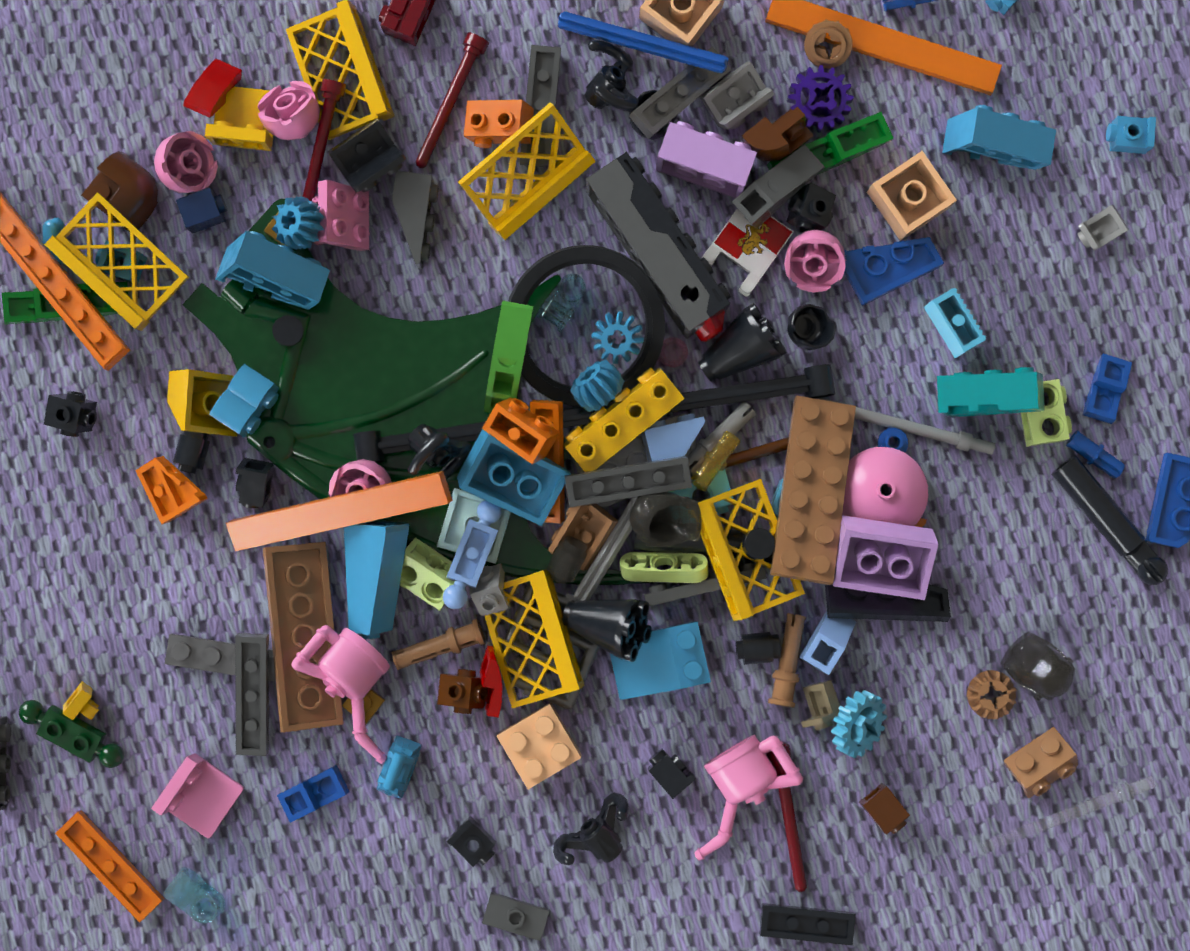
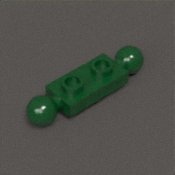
[19,700,124,768]

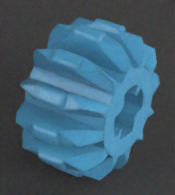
[272,196,325,250]
[592,311,645,364]
[570,360,624,412]

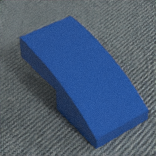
[1082,353,1132,424]
[277,765,350,823]

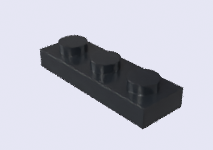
[759,903,856,946]

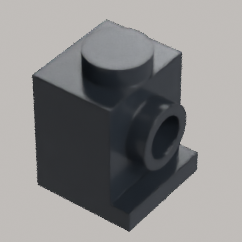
[236,458,274,508]
[648,748,696,799]
[447,816,496,867]

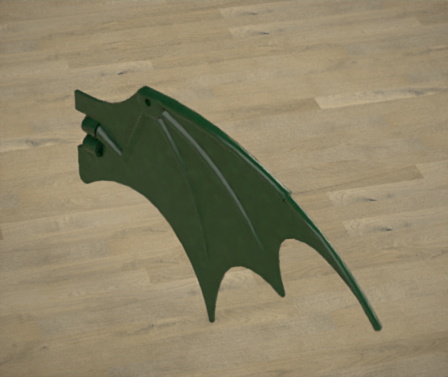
[182,199,681,585]

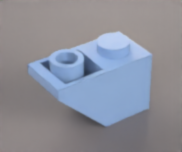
[641,413,705,462]
[799,611,856,675]

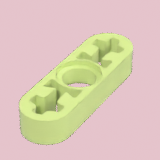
[620,552,709,583]

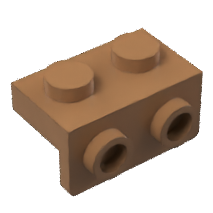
[548,503,618,571]
[1003,727,1078,798]

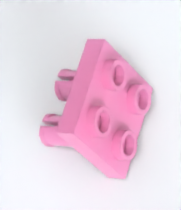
[312,180,370,251]

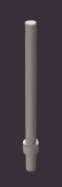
[818,397,995,455]

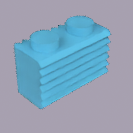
[924,288,986,358]

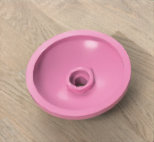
[842,447,928,526]

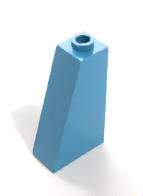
[344,520,409,639]

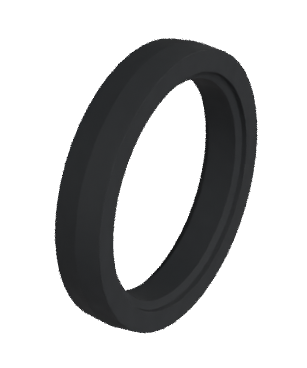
[508,245,665,406]

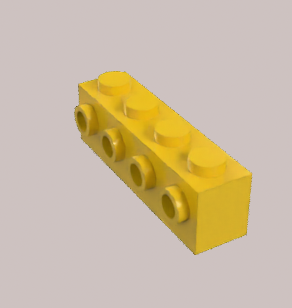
[564,368,685,472]

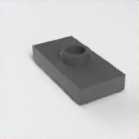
[482,892,550,941]

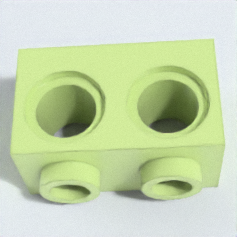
[1021,379,1072,447]
[400,538,455,611]

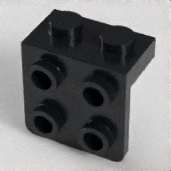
[327,118,406,192]

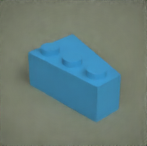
[942,105,1056,170]
[215,230,330,310]

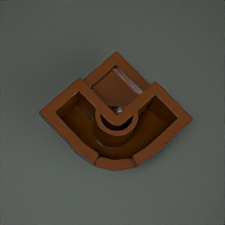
[741,106,814,162]
[82,151,158,232]

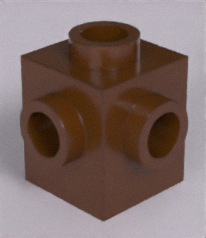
[437,669,488,714]

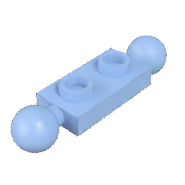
[443,500,501,609]

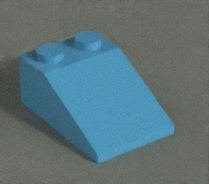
[457,429,571,526]
[610,621,711,700]

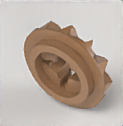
[804,19,853,69]
[967,670,1017,719]

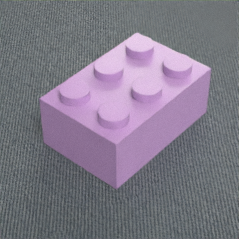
[656,121,757,198]
[833,515,939,600]

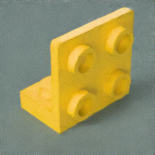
[205,87,274,151]

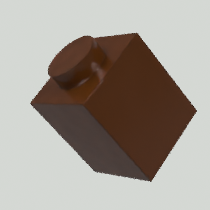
[859,783,910,835]

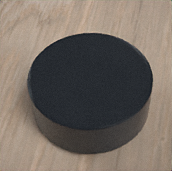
[272,315,304,347]
[742,528,775,560]

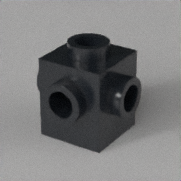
[786,182,836,233]
[43,391,97,437]

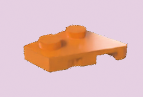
[135,456,208,525]

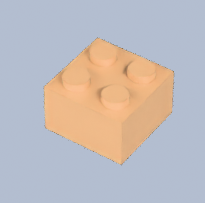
[639,0,724,47]
[867,151,957,241]
[497,702,582,790]

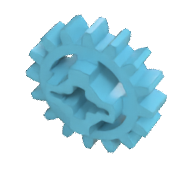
[831,690,887,758]

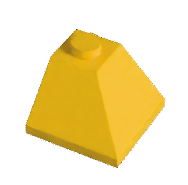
[167,369,237,437]

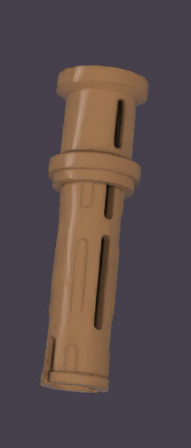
[768,613,806,708]
[391,618,486,670]

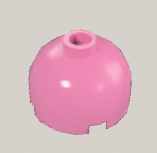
[258,81,320,140]
[154,131,218,193]
[784,230,846,293]
[329,459,392,497]

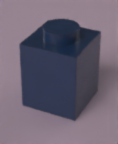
[176,188,228,234]

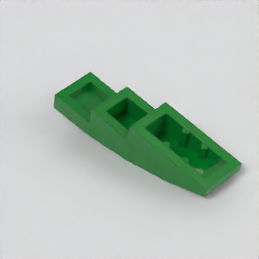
[767,112,894,176]
[2,281,129,325]

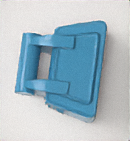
[377,735,422,799]

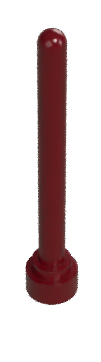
[415,32,489,168]
[302,79,346,201]
[766,744,807,892]

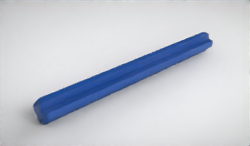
[558,11,728,74]

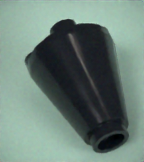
[698,303,787,382]
[562,599,652,662]

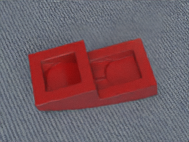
[183,59,242,118]
[479,645,502,718]

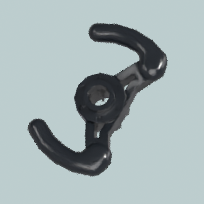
[585,40,639,112]
[408,424,472,480]
[553,792,629,865]

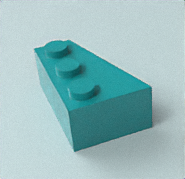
[937,367,1045,417]

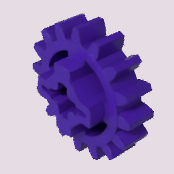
[787,65,854,133]

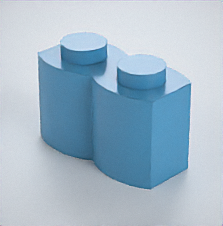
[209,364,279,438]

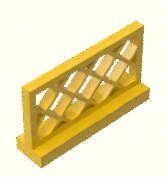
[286,0,395,140]
[458,103,596,240]
[44,192,189,331]
[690,479,805,621]
[484,569,585,709]

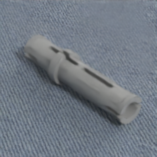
[687,402,756,477]

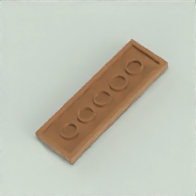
[770,395,856,585]
[263,542,344,732]

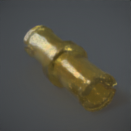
[691,431,740,491]

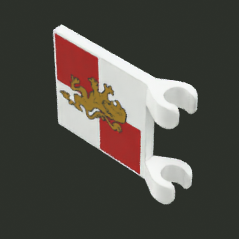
[701,209,794,297]

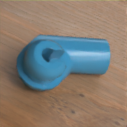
[42,218,65,264]

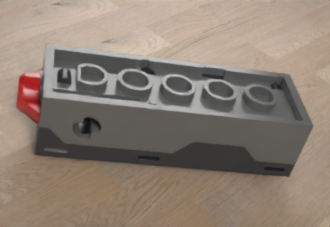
[586,152,731,342]

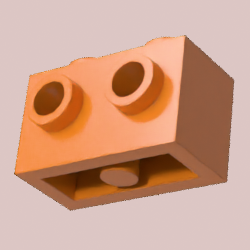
[464,100,534,148]
[482,398,560,464]

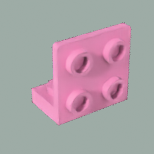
[151,753,244,838]

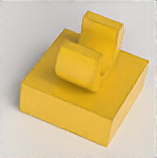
[62,681,99,720]

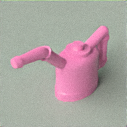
[292,625,390,764]
[694,735,803,861]

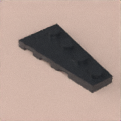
[825,584,951,622]

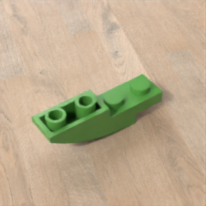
[483,301,534,413]

